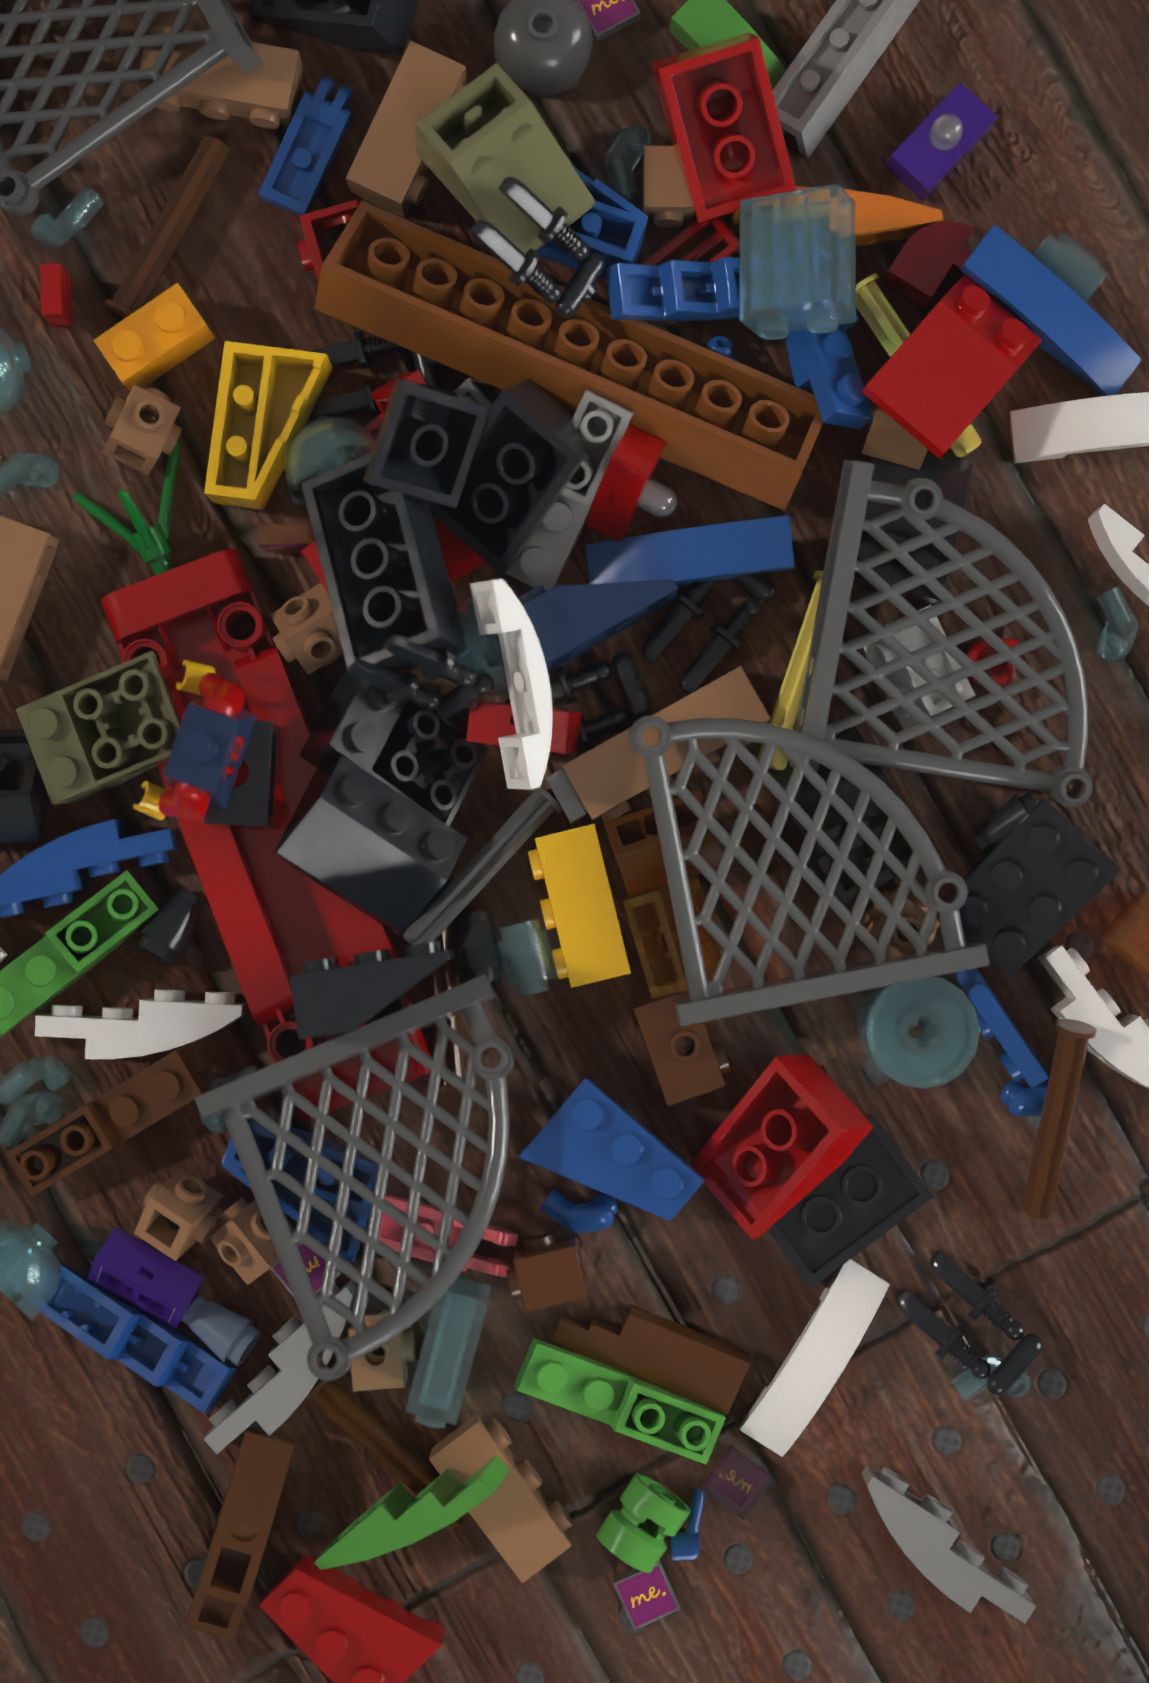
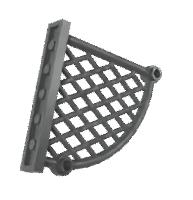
[0,0,263,216]
[789,460,1093,807]
[629,716,990,1026]
[194,974,514,1381]

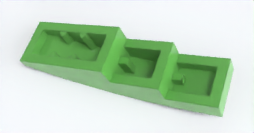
[314,1455,510,1570]

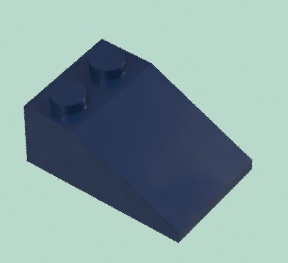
[518,579,679,673]

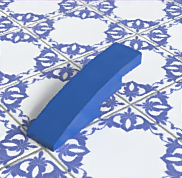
[959,224,1142,396]
[606,257,785,321]
[586,515,795,587]
[29,1261,237,1413]

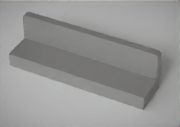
[772,0,920,157]

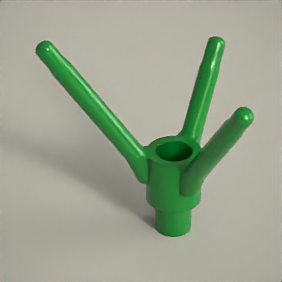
[73,441,180,575]

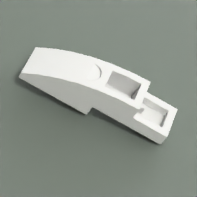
[1036,945,1149,1089]
[35,989,249,1059]

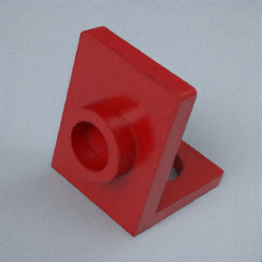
[297,199,359,283]

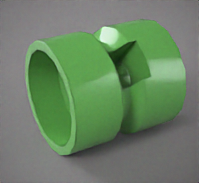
[596,1473,691,1573]

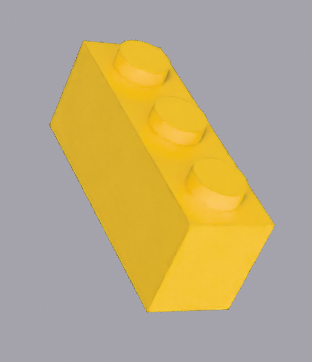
[528,824,631,988]

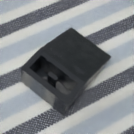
[299,672,488,826]
[768,726,913,904]
[289,941,455,1039]

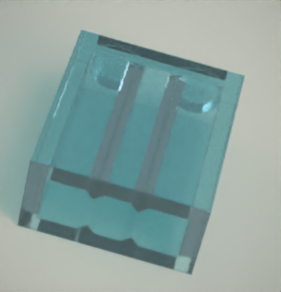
[740,184,856,340]
[405,1277,492,1428]

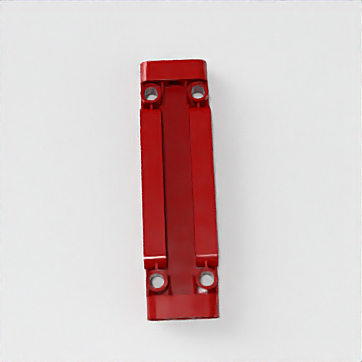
[100,548,432,1123]

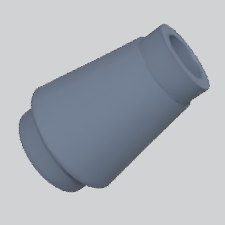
[182,1296,261,1366]

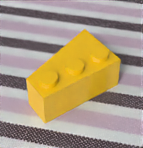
[204,341,333,510]

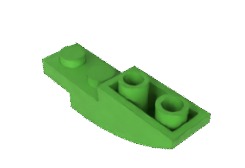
[0,870,159,1038]
[514,1338,726,1465]

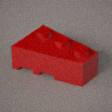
[259,1553,445,1683]

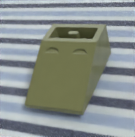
[416,63,596,254]
[16,651,181,805]

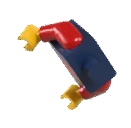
[133,660,257,821]

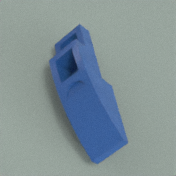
[783,226,873,429]
[0,819,182,918]

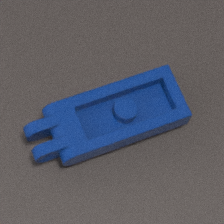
[258,77,353,216]
[956,968,1049,1089]

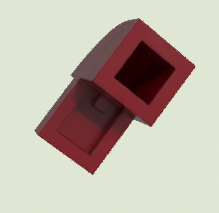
[882,221,993,310]

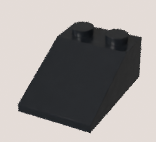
[248,0,420,56]
[853,451,973,607]

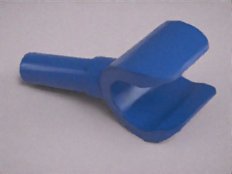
[670,1488,707,1561]

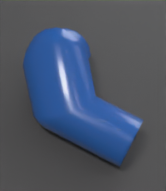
[1000,1075,1050,1117]

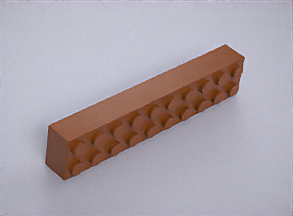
[314,201,823,511]

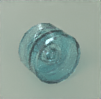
[858,976,980,1089]

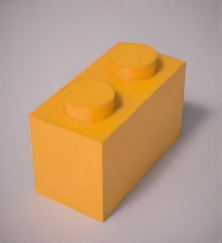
[93,282,216,391]

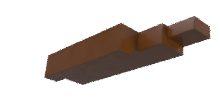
[551,1304,750,1415]

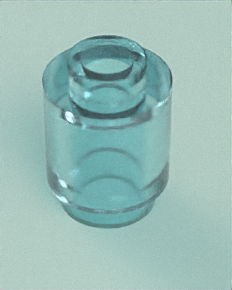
[1033,231,1109,302]
[497,919,558,996]

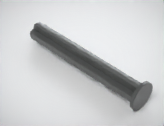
[403,787,563,945]

